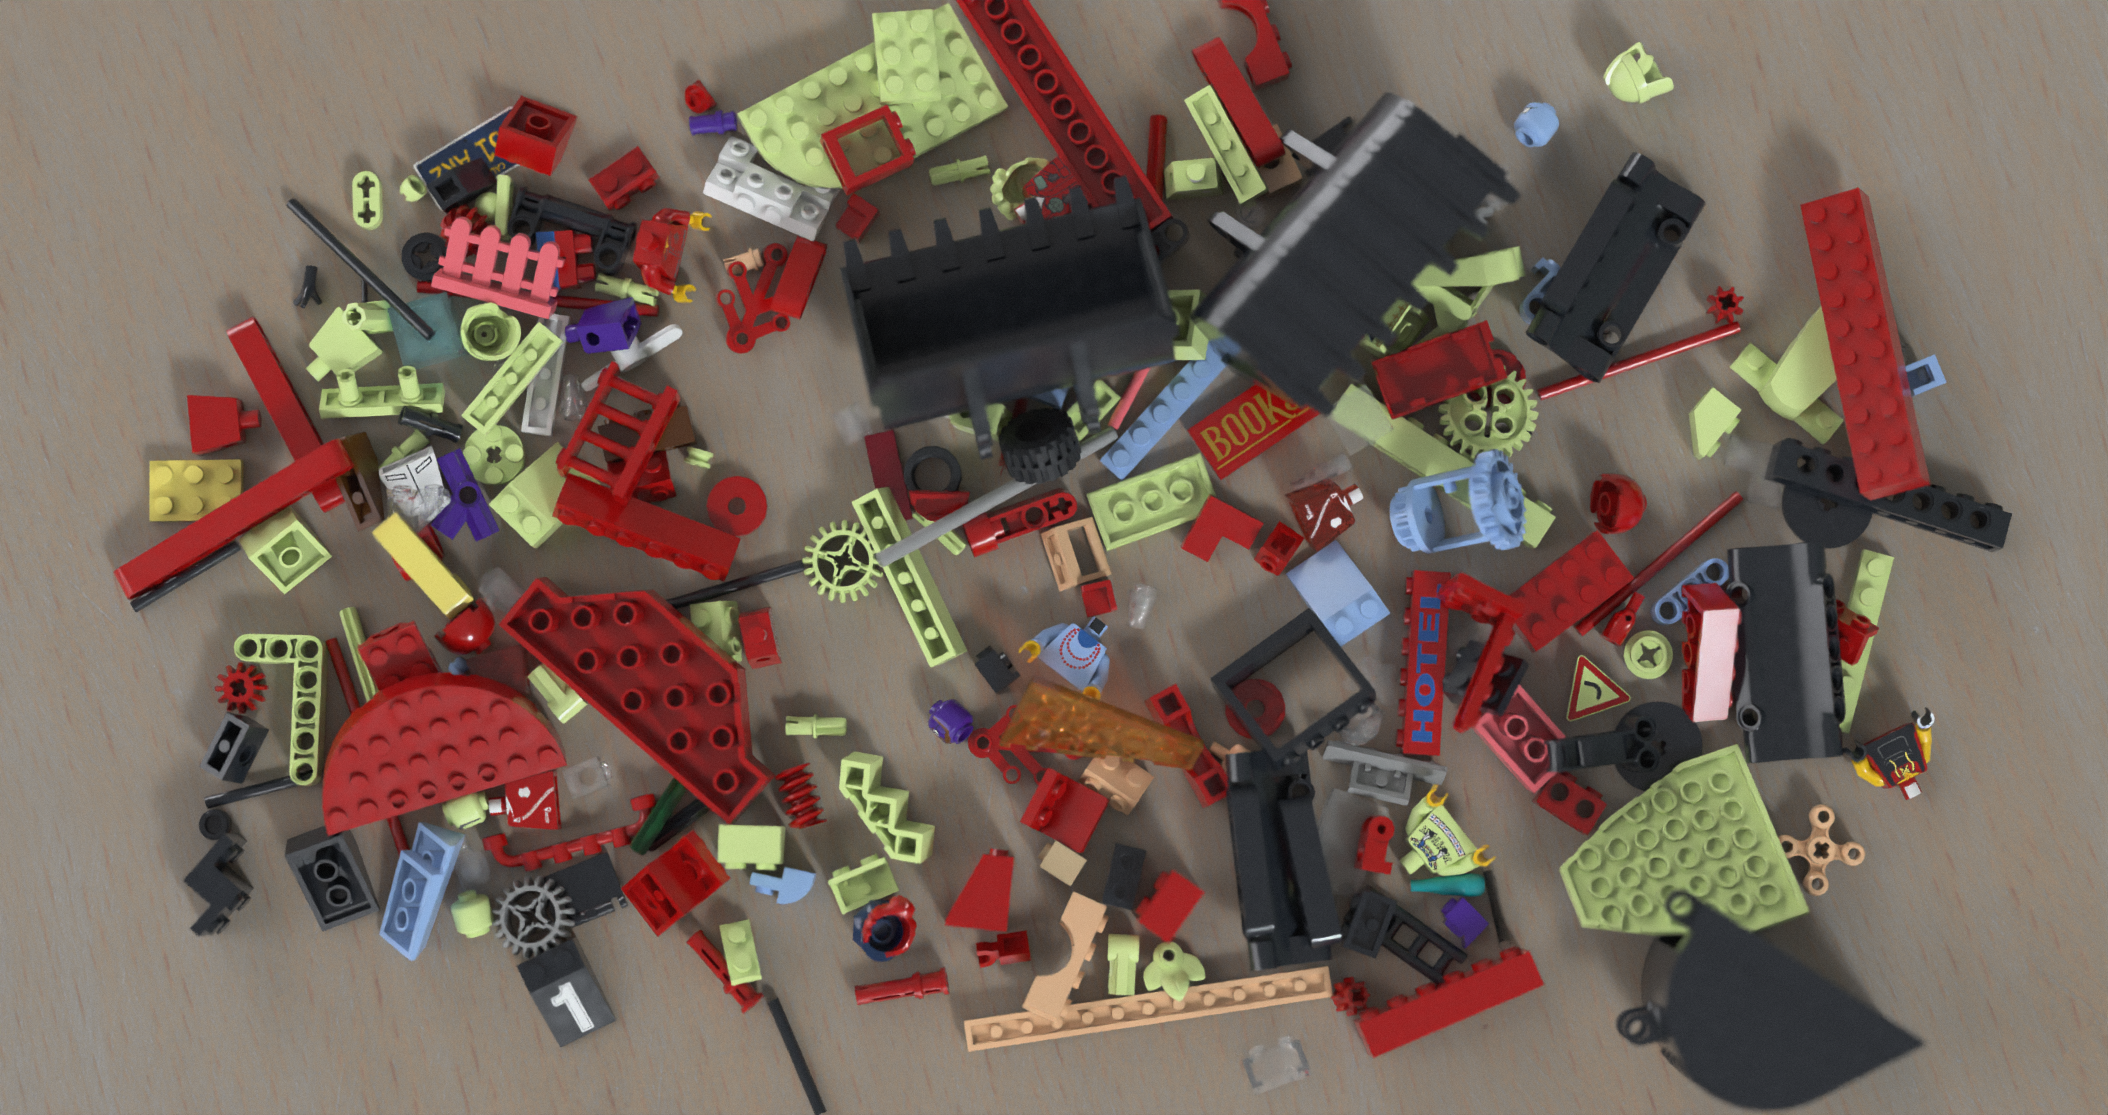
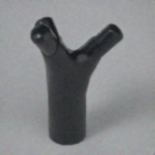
[293,265,322,309]

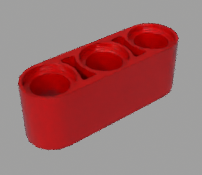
[771,235,827,320]

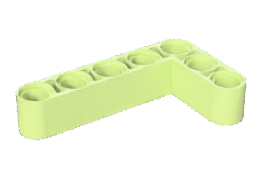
[234,634,329,787]

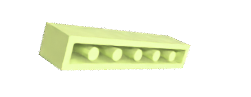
[852,487,967,668]

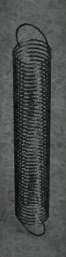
[1482,863,1511,950]

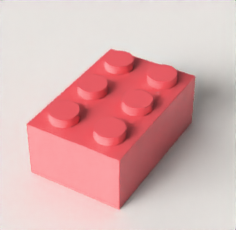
[1471,685,1566,793]

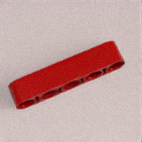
[1191,37,1286,168]

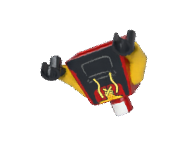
[1843,707,1935,800]

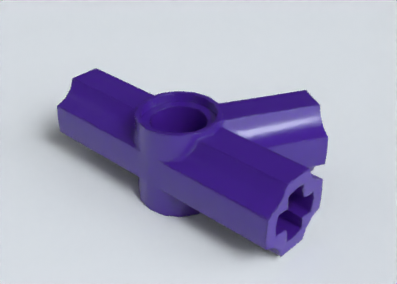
[431,448,500,542]

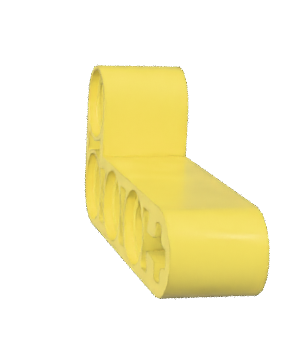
[372,512,475,620]

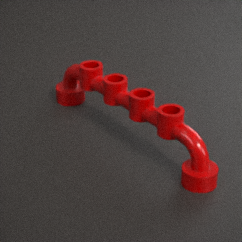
[481,793,656,872]

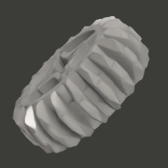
[492,876,575,959]

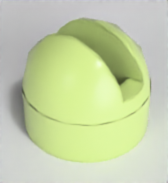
[400,175,427,202]

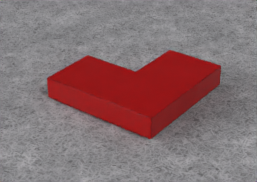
[1180,494,1264,562]

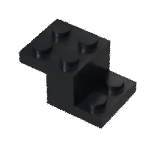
[183,833,254,937]

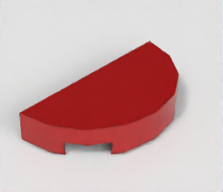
[908,490,970,522]

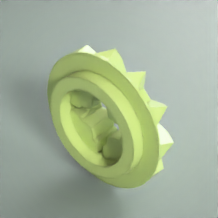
[1623,630,1673,679]

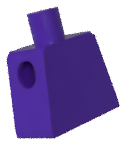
[565,297,642,354]

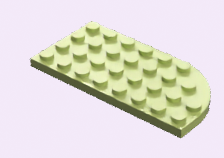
[737,3,1008,189]

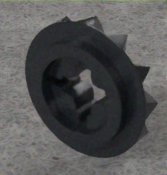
[401,232,448,281]

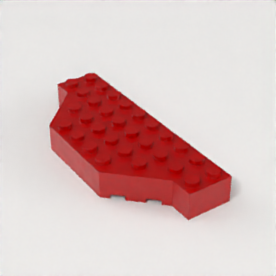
[498,577,775,825]

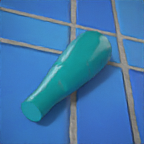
[1410,873,1485,897]

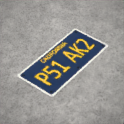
[414,107,519,211]

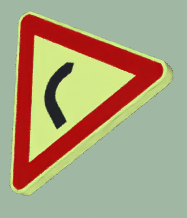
[1566,655,1631,722]

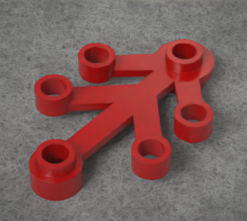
[715,243,790,354]
[968,705,1087,785]

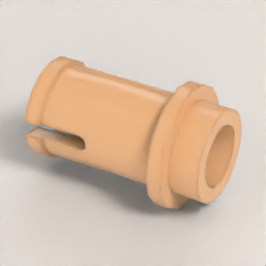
[724,247,764,275]

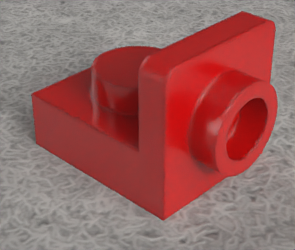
[1254,521,1305,576]

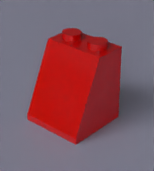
[945,848,1015,932]

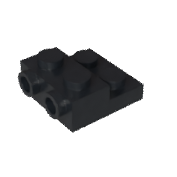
[1442,640,1529,717]

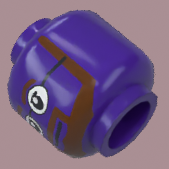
[928,699,974,744]

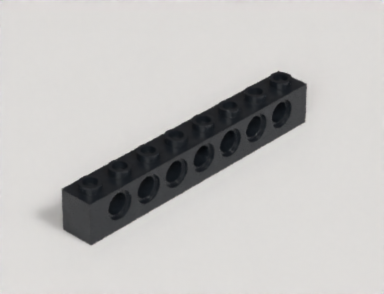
[1764,438,2012,552]

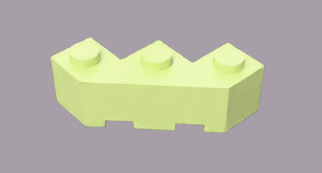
[839,751,935,864]

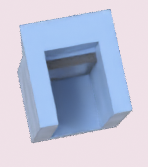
[1905,354,1947,397]

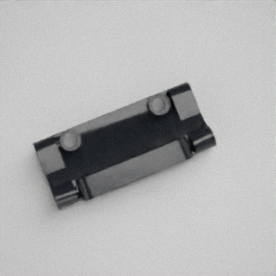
[1525,152,1706,383]
[1726,541,1846,763]
[1225,751,1332,971]

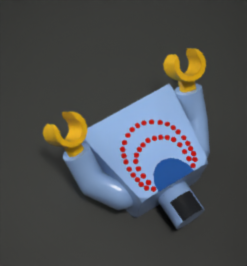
[1018,616,1110,709]

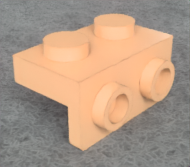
[1078,743,1154,815]

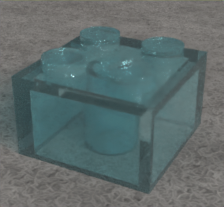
[387,292,468,369]

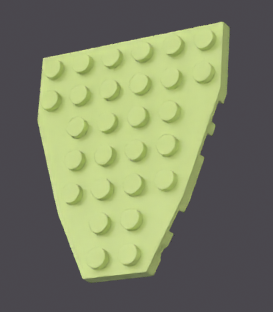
[1559,744,1810,936]

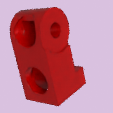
[1354,815,1394,875]

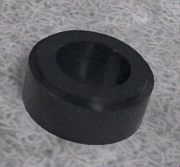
[199,809,232,840]

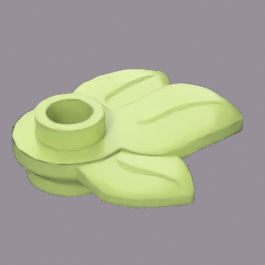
[1143,942,1205,1001]

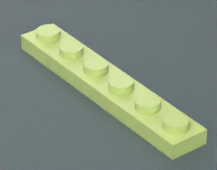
[1839,549,1894,734]

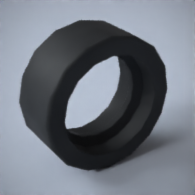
[904,446,962,491]

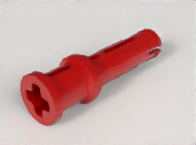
[686,930,764,1014]
[855,967,950,1006]

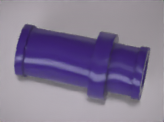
[689,110,737,136]

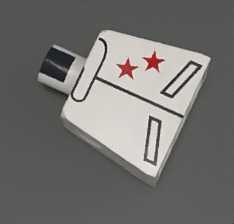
[378,446,446,524]

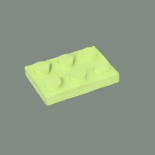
[872,9,941,105]

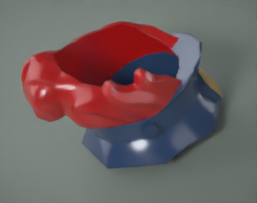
[853,895,917,962]

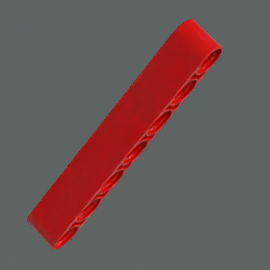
[226,316,345,513]

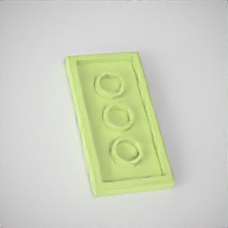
[1086,453,1216,551]

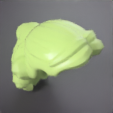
[990,157,1050,220]

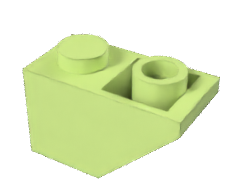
[1689,387,1741,460]

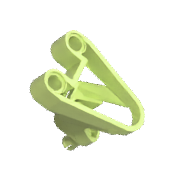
[1412,246,1526,345]

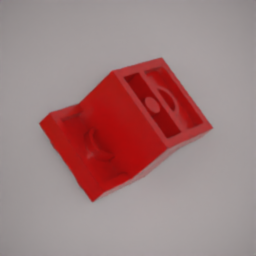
[621,830,731,937]

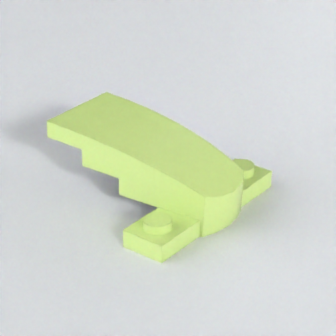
[1730,306,1844,445]

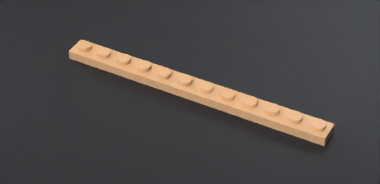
[964,966,1333,1052]

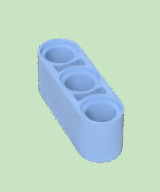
[1650,558,1729,626]

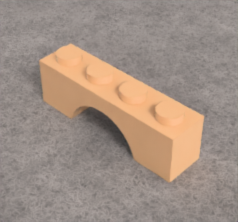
[1022,891,1109,1022]

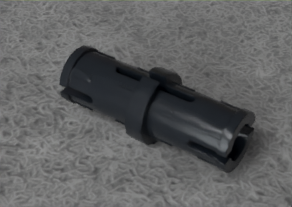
[398,406,463,443]

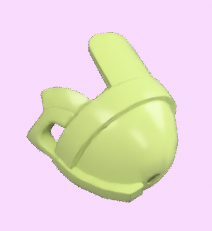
[1603,42,1674,104]
[460,302,521,361]

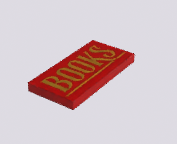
[1187,384,1320,481]

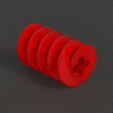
[774,762,827,830]

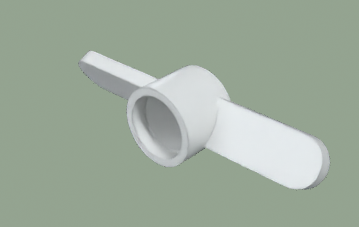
[581,324,682,391]

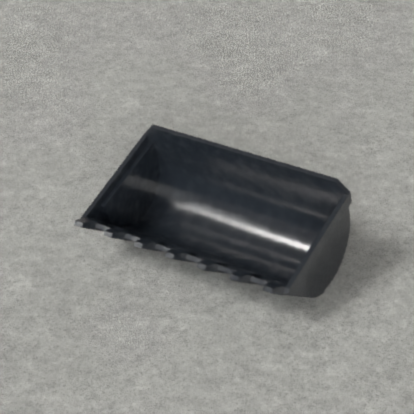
[1190,92,1521,418]
[840,175,1179,460]

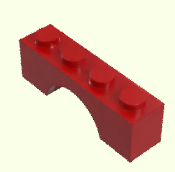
[1217,0,1292,92]
[1144,683,1229,808]

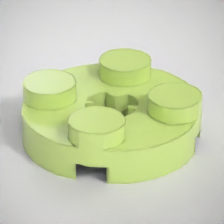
[463,425,525,485]

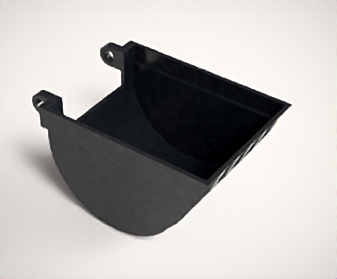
[1615,889,1928,1112]

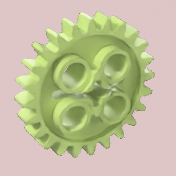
[1438,366,1538,459]

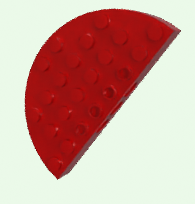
[322,672,567,836]

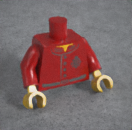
[633,208,712,303]

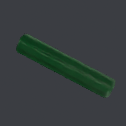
[630,777,687,856]

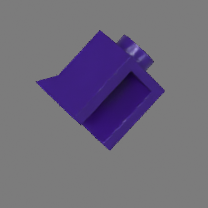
[1440,897,1489,949]

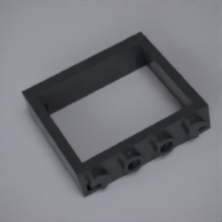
[1210,608,1377,771]

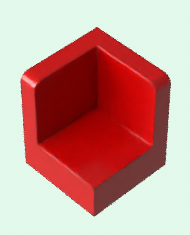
[835,193,880,244]
[1080,579,1117,618]

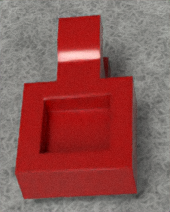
[976,930,1031,968]

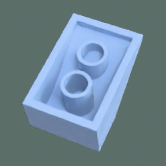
[1286,540,1390,647]

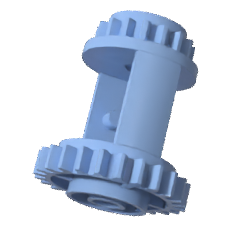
[1390,449,1527,554]

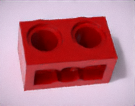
[1532,771,1607,835]

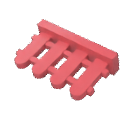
[431,217,565,319]

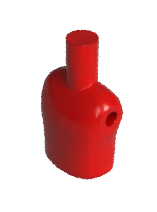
[1600,591,1645,647]

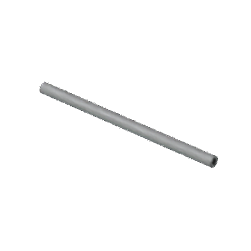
[875,426,1118,568]

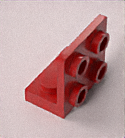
[1020,767,1110,853]

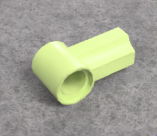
[342,300,394,334]
[528,664,588,724]
[1107,933,1139,995]

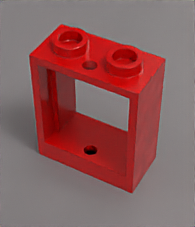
[820,104,916,196]

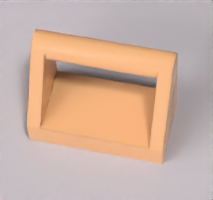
[1041,517,1112,592]

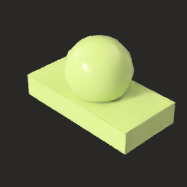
[474,175,514,240]

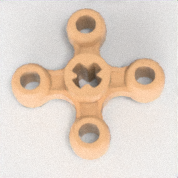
[1778,804,1865,896]

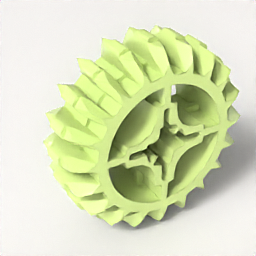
[802,520,883,603]

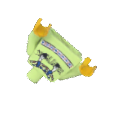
[1399,784,1496,876]

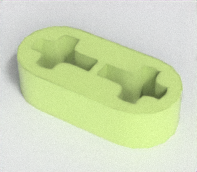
[352,171,383,230]

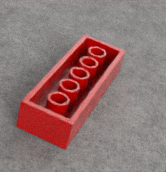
[1353,946,1544,1058]

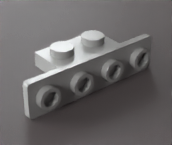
[1323,740,1447,806]

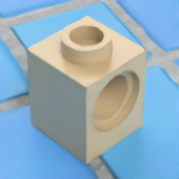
[1037,840,1087,886]

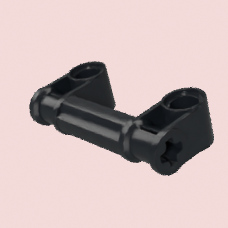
[507,186,638,276]

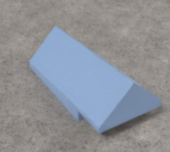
[379,822,465,960]

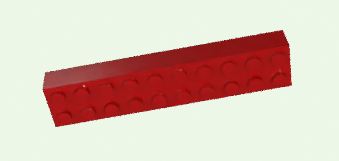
[956,0,1174,233]
[1800,187,1931,500]

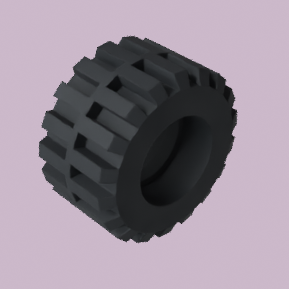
[998,408,1082,485]

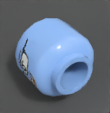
[1514,102,1559,147]

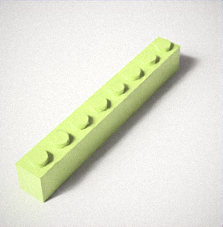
[1329,383,1556,550]

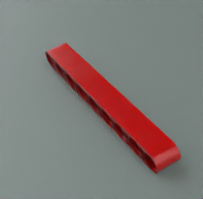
[113,438,355,600]

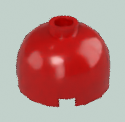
[1590,473,1647,534]
[433,597,496,655]

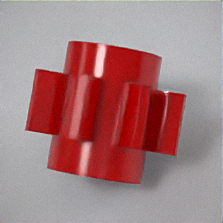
[1706,286,1744,324]
[1330,977,1371,1016]

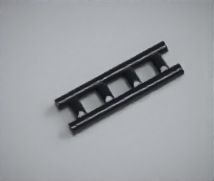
[1343,884,1468,985]

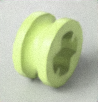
[683,447,714,469]

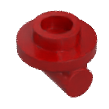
[685,80,718,114]

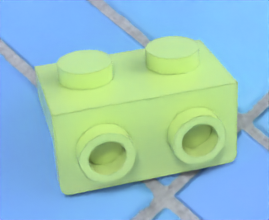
[690,601,742,662]
[828,854,900,915]

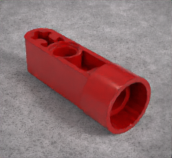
[962,488,1077,558]

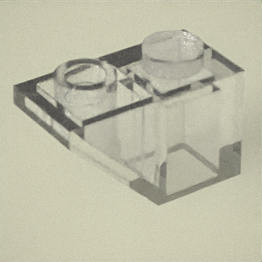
[386,484,450,533]

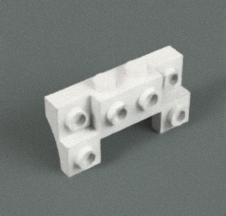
[703,136,840,242]

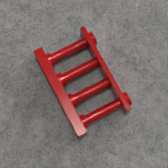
[556,361,681,506]

